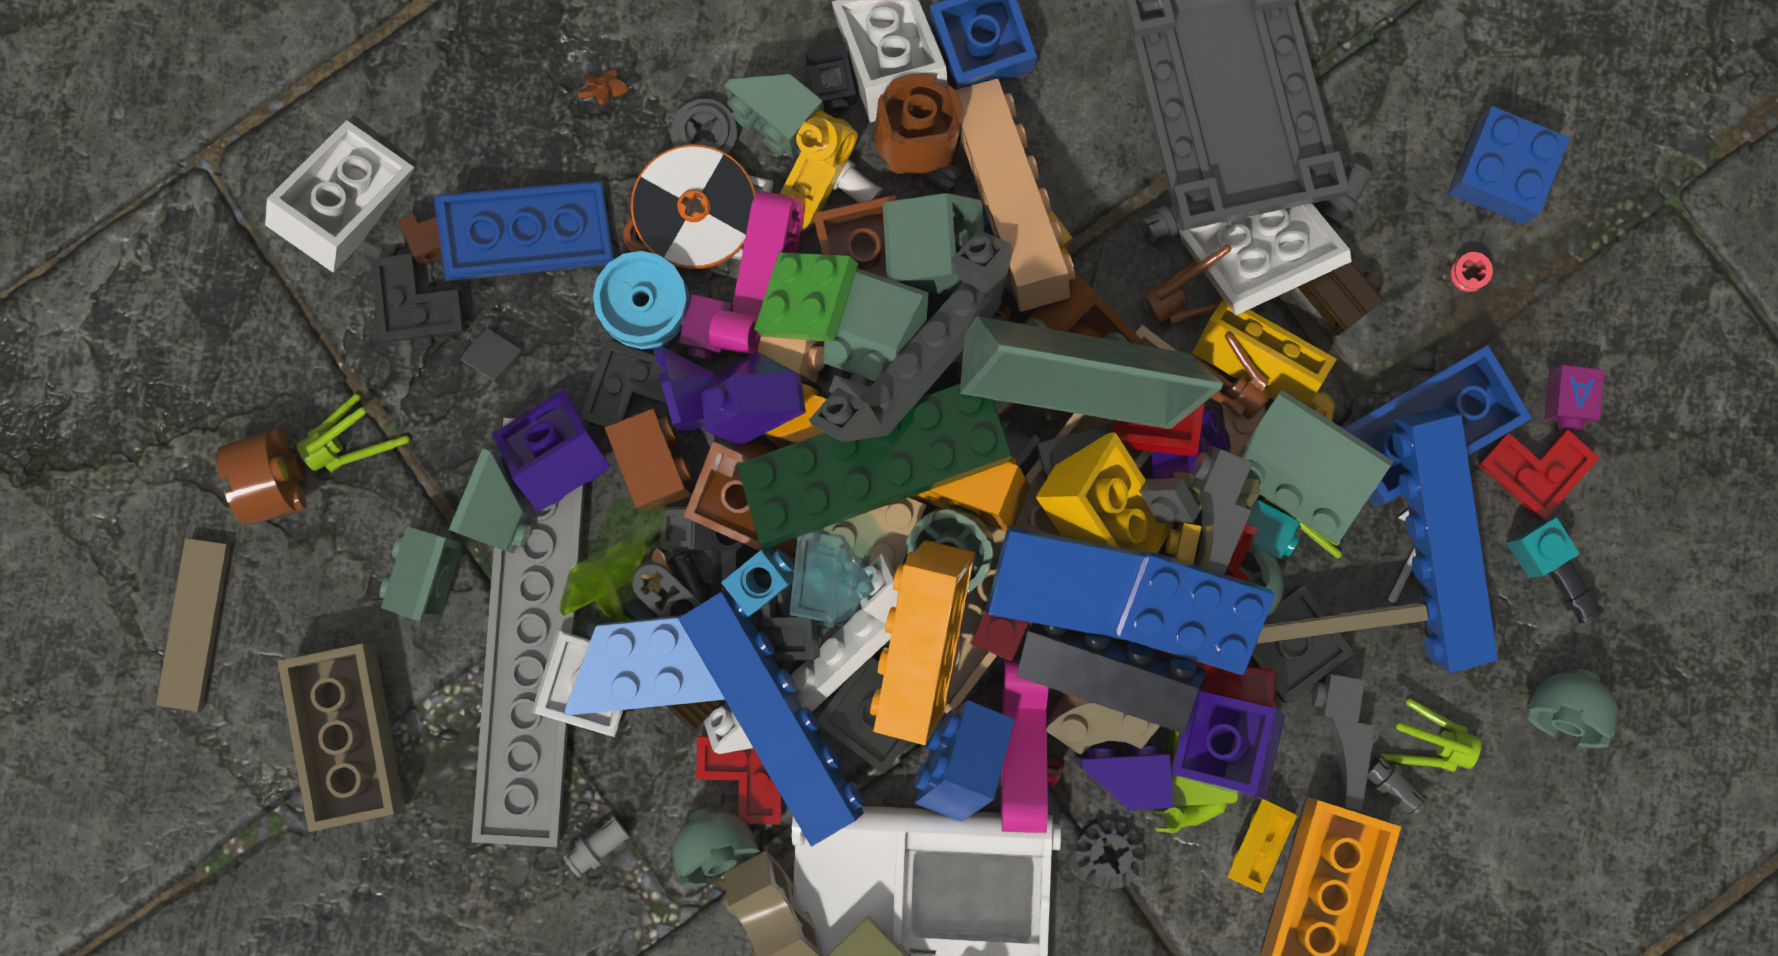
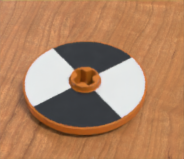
[631,145,755,270]

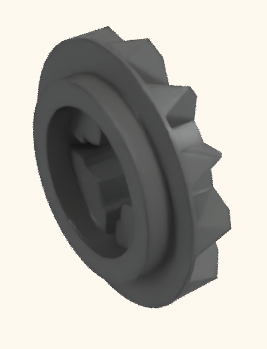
[671,99,737,155]
[1076,820,1145,890]

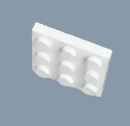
[1179,203,1352,316]

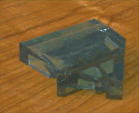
[789,530,875,623]

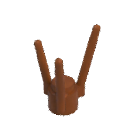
[1144,245,1232,326]
[1189,332,1271,420]

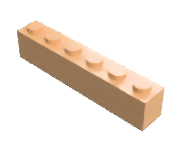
[955,78,1075,312]

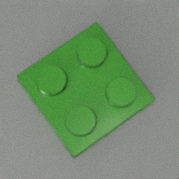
[754,253,858,342]

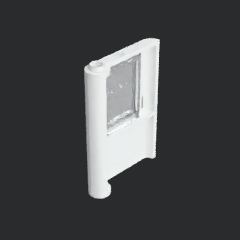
[792,806,1061,956]

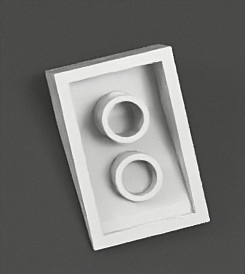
[832,0,948,122]
[265,120,414,273]

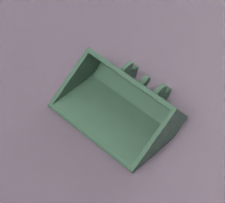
[960,316,1223,429]

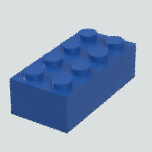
[1343,345,1532,507]

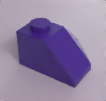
[653,346,716,435]
[701,352,806,446]

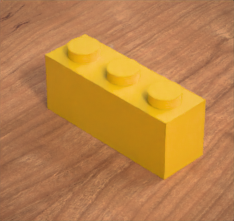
[1192,299,1337,406]

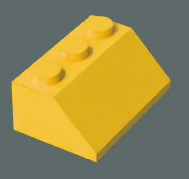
[1036,433,1174,554]

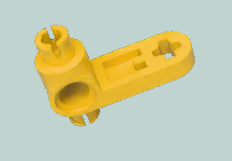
[780,110,858,233]

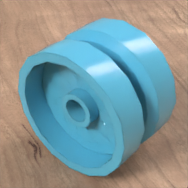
[593,251,690,352]

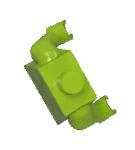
[1154,729,1238,833]

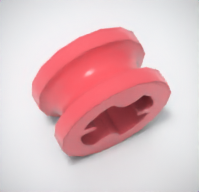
[1450,252,1493,292]

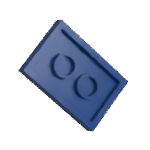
[1116,550,1275,675]

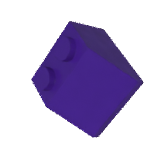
[492,389,611,512]
[1171,691,1285,800]

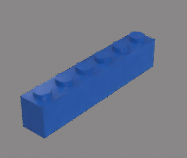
[1393,407,1498,673]
[678,590,864,847]

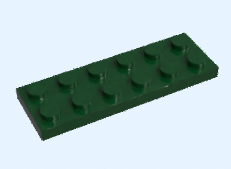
[736,384,1014,549]

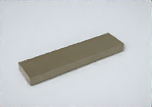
[156,538,231,712]
[1256,604,1428,644]

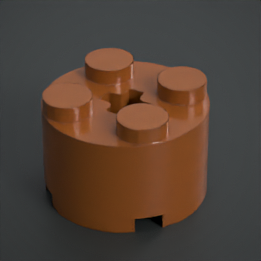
[874,74,963,174]
[217,427,307,525]

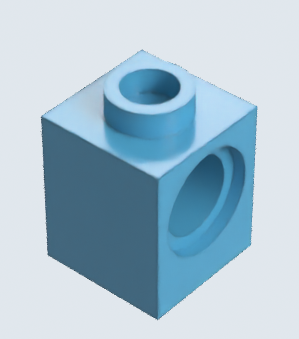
[721,546,797,617]

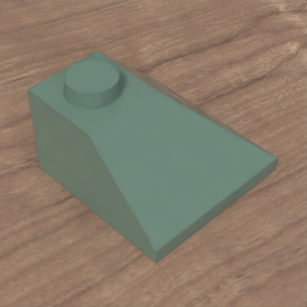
[449,448,532,553]

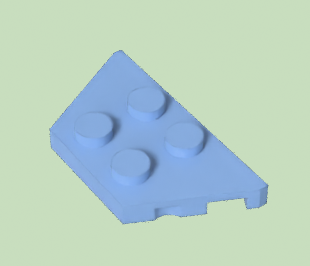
[565,615,725,716]

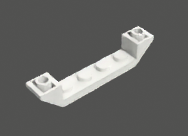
[704,554,899,754]

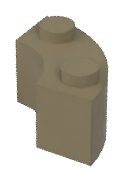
[1045,694,1160,755]
[723,851,823,956]

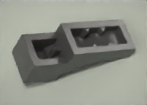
[1192,445,1253,574]
[1312,674,1375,811]

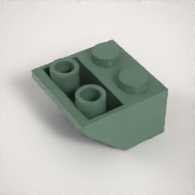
[724,74,824,160]
[882,193,984,296]

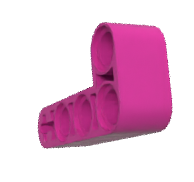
[709,191,805,355]
[1001,659,1048,833]

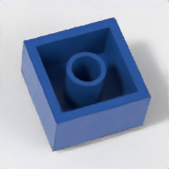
[929,0,1037,90]
[1448,106,1570,225]
[914,700,1015,822]

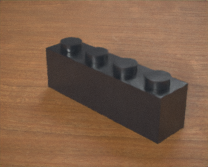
[1017,623,1207,734]

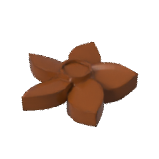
[577,69,628,105]

